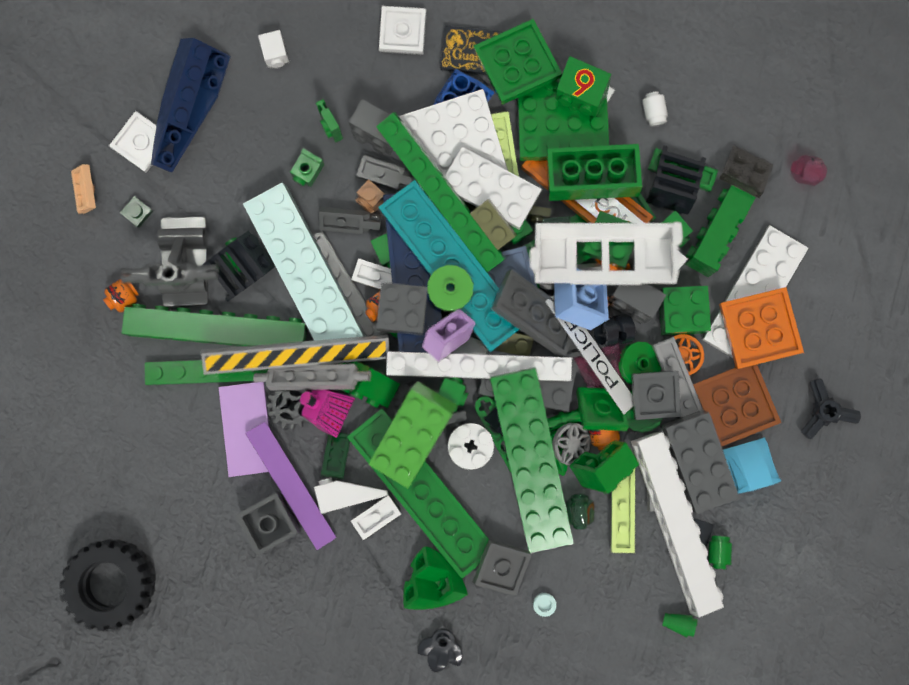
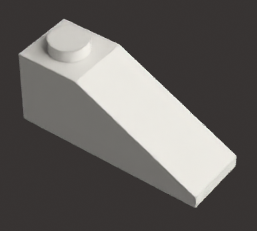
[314,478,389,514]

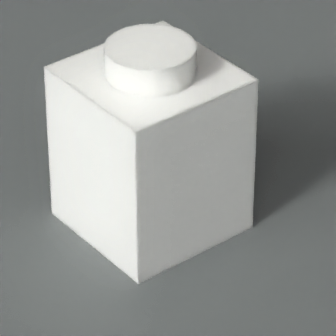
[258,30,289,68]

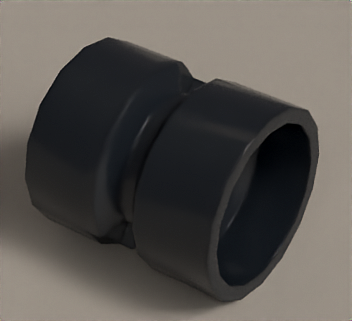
[593,314,636,348]

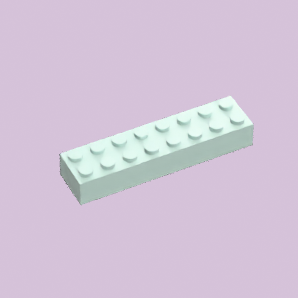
[243,182,366,341]

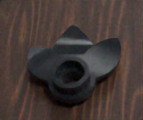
[418,628,463,672]

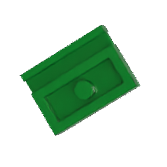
[316,99,343,143]

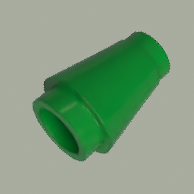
[662,613,698,638]

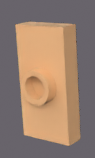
[71,164,96,214]

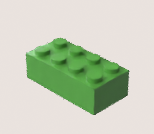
[368,382,458,488]

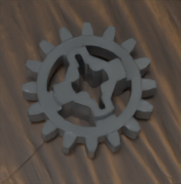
[267,390,310,430]

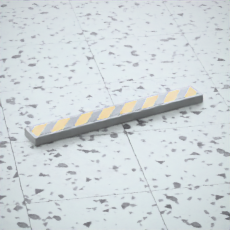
[201,335,389,374]

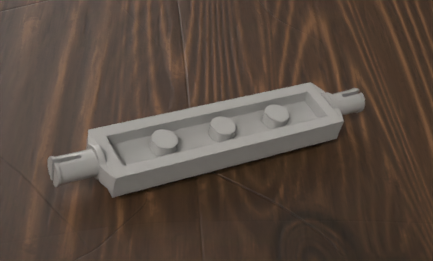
[253,364,371,390]

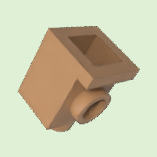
[355,179,385,214]

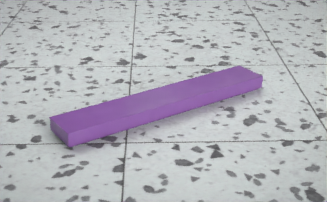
[245,422,336,550]

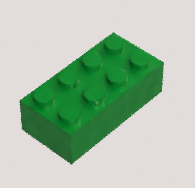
[547,144,642,201]

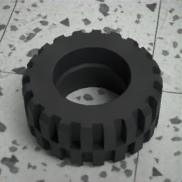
[60,539,156,631]

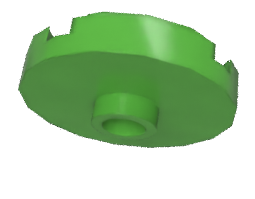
[427,265,473,311]

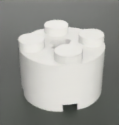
[448,423,494,469]

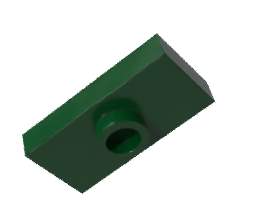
[321,432,351,479]

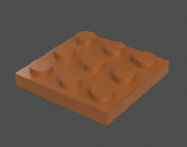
[693,365,781,447]

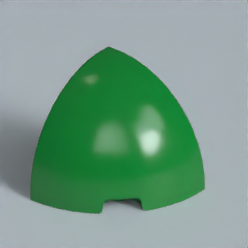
[403,546,468,610]

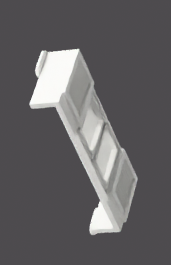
[530,222,682,285]

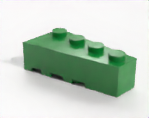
[685,184,756,277]

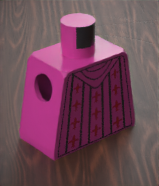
[300,390,355,438]

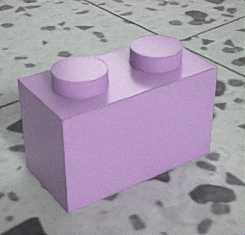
[422,309,475,362]

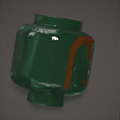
[565,494,595,529]

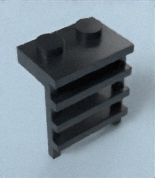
[646,145,706,215]
[201,230,276,302]

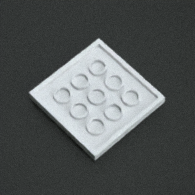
[399,89,508,200]

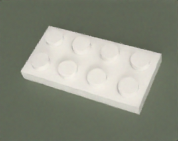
[445,147,542,230]

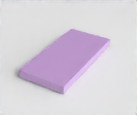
[218,382,270,477]

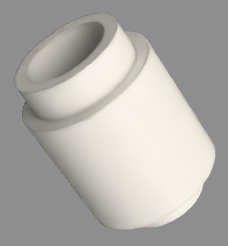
[642,92,668,126]

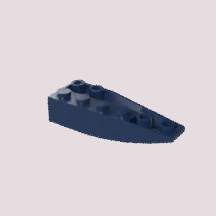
[151,38,231,173]

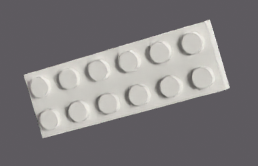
[702,226,808,358]

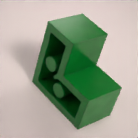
[339,361,400,408]
[569,440,639,494]

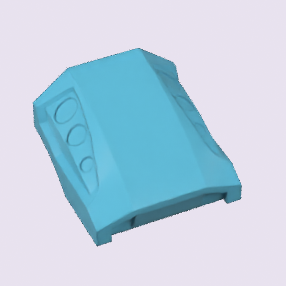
[723,438,781,494]

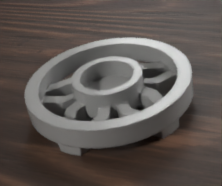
[552,423,591,465]

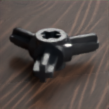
[801,378,861,440]

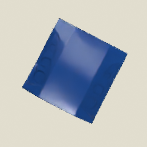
[433,69,495,105]

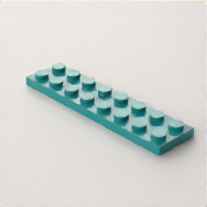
[378,180,520,352]

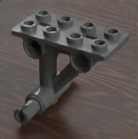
[121,217,219,307]

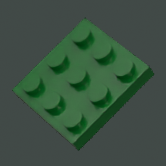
[473,19,562,105]

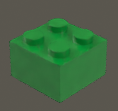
[659,286,711,336]

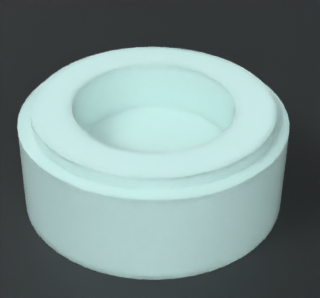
[533,593,556,617]

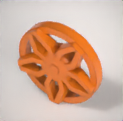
[674,334,704,375]

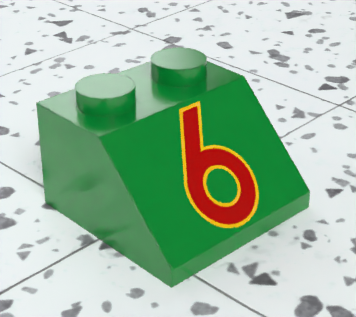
[556,56,611,117]

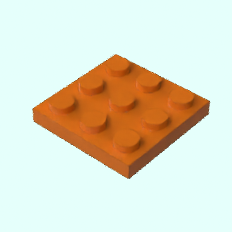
[719,287,804,369]

